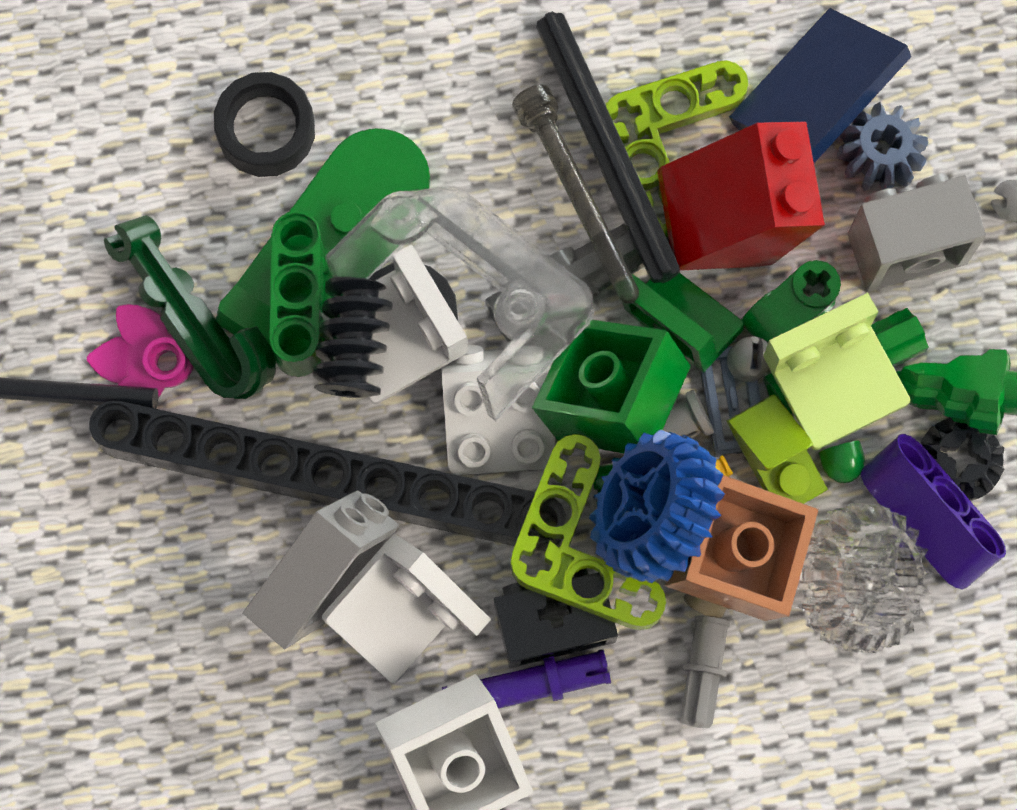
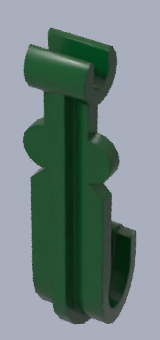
[104,215,276,399]

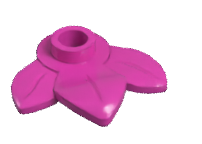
[87,304,193,399]

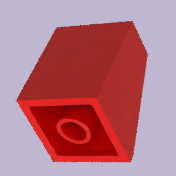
[657,122,825,270]

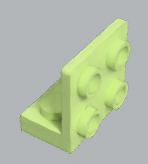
[763,293,910,450]

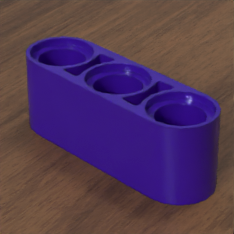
[861,434,1006,590]

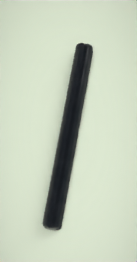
[536,11,680,284]

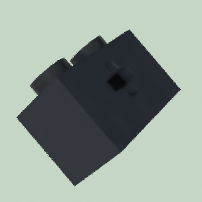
[494,568,618,669]

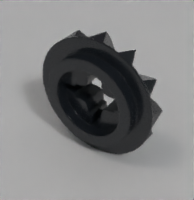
[920,417,1005,501]

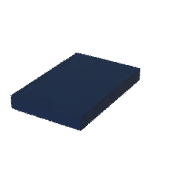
[729,8,912,163]

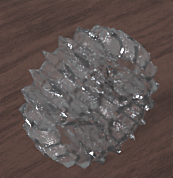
[797,503,933,653]

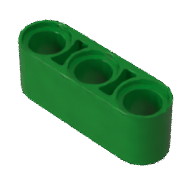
[269,211,324,377]

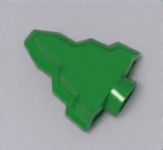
[896,349,1017,435]

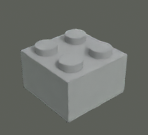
[847,174,986,292]

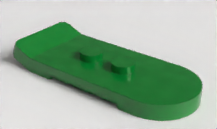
[216,128,430,356]

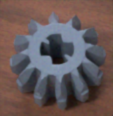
[837,102,928,191]

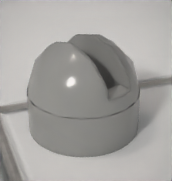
[991,180,1017,223]
[727,336,770,382]

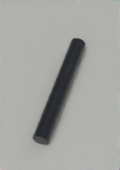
[0,377,159,409]

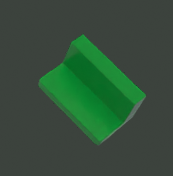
[618,273,744,373]

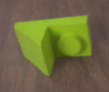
[726,395,828,504]

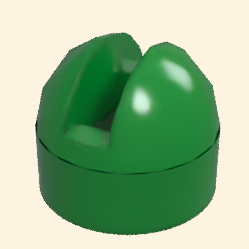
[818,440,865,483]

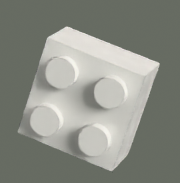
[375,674,534,810]

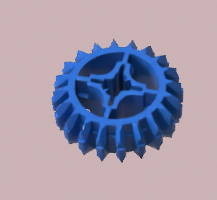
[589,430,725,583]

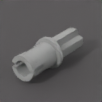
[680,616,730,728]

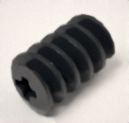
[312,277,393,398]

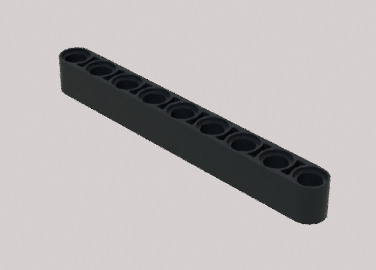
[89,401,566,551]

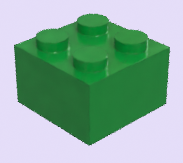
[532,317,691,454]

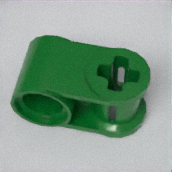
[741,260,841,343]

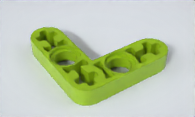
[605,60,749,237]
[511,434,666,630]

